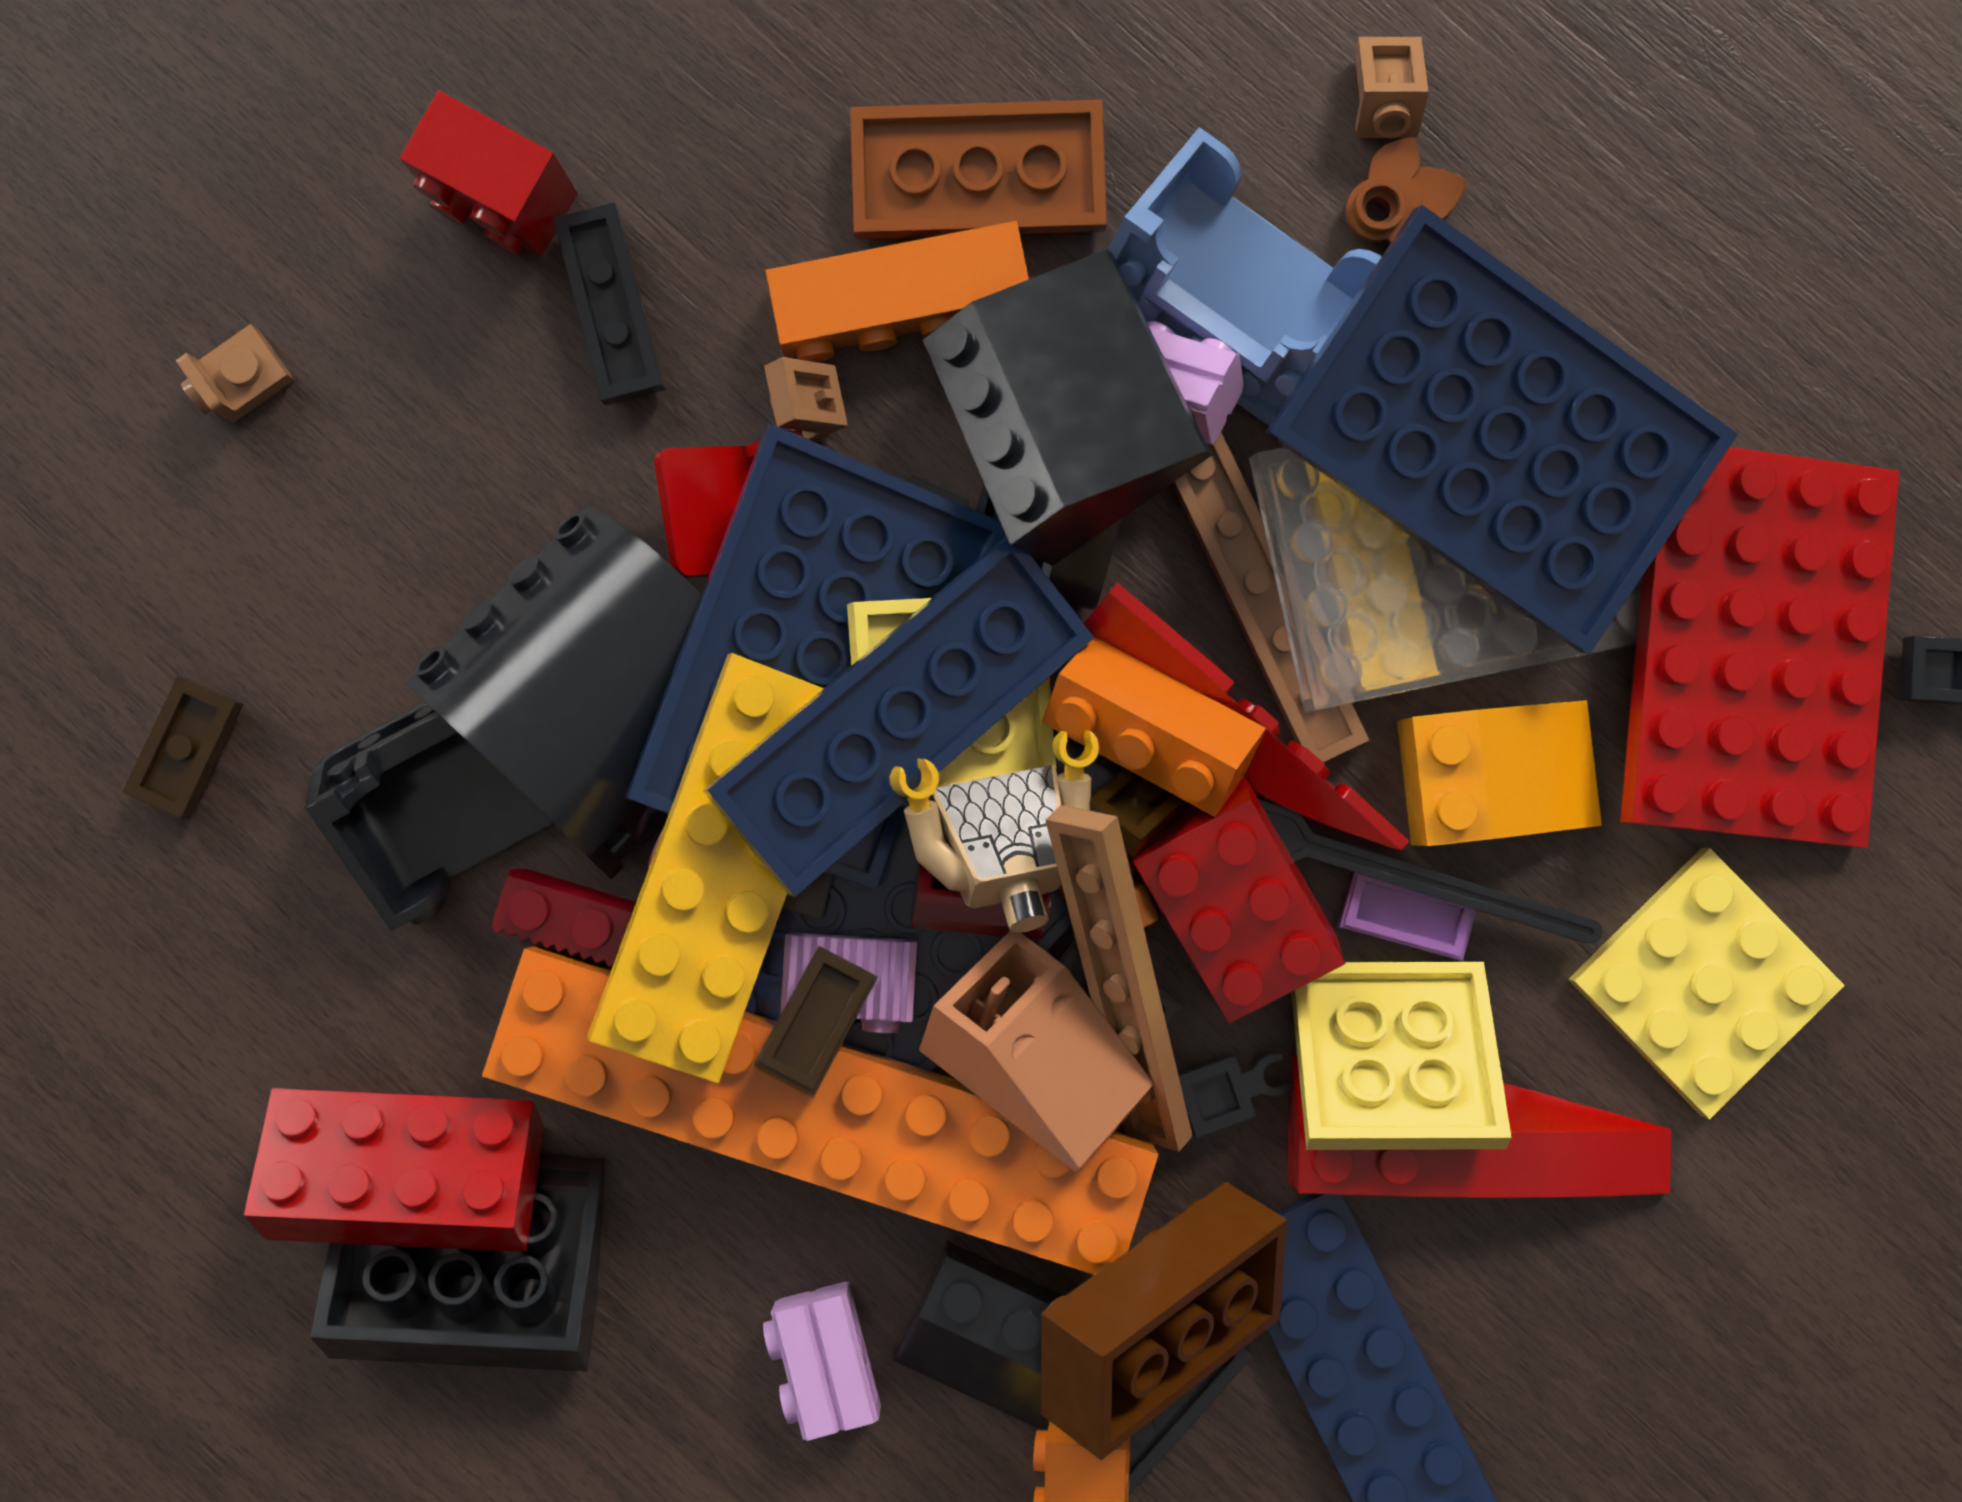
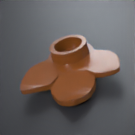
[1345,137,1467,245]

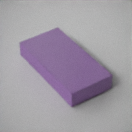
[1336,872,1476,961]

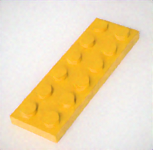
[586,653,824,1084]

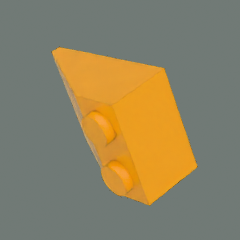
[1397,700,1602,846]

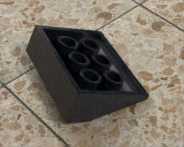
[923,249,1212,566]
[310,1156,605,1372]

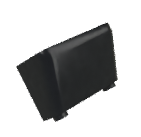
[305,702,553,931]

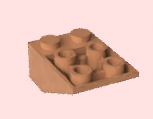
[919,931,1154,1173]

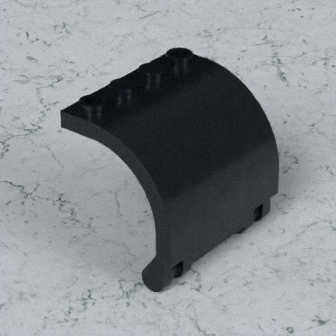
[405,506,702,880]

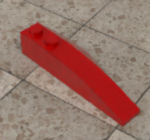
[1068,582,1409,851]
[1287,1053,1671,1198]

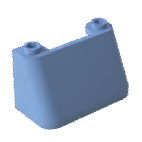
[1108,127,1381,425]

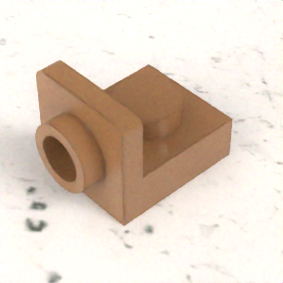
[1355,37,1429,139]
[176,324,295,423]
[764,357,848,442]

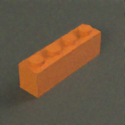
[765,220,1029,363]

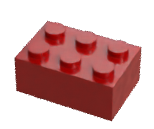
[1132,777,1345,1024]

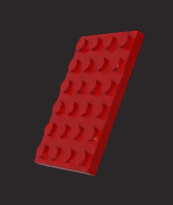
[1620,447,1899,848]

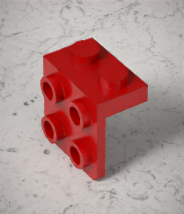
[654,430,803,578]

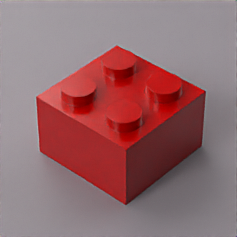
[399,90,578,258]

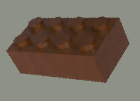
[1041,1182,1287,1460]

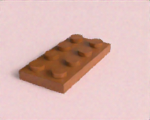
[850,100,1107,239]

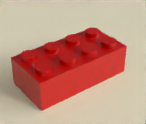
[244,1088,545,1252]

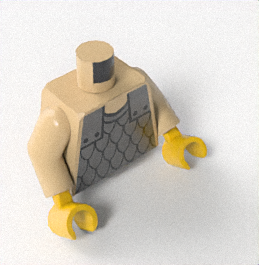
[889,730,1099,933]

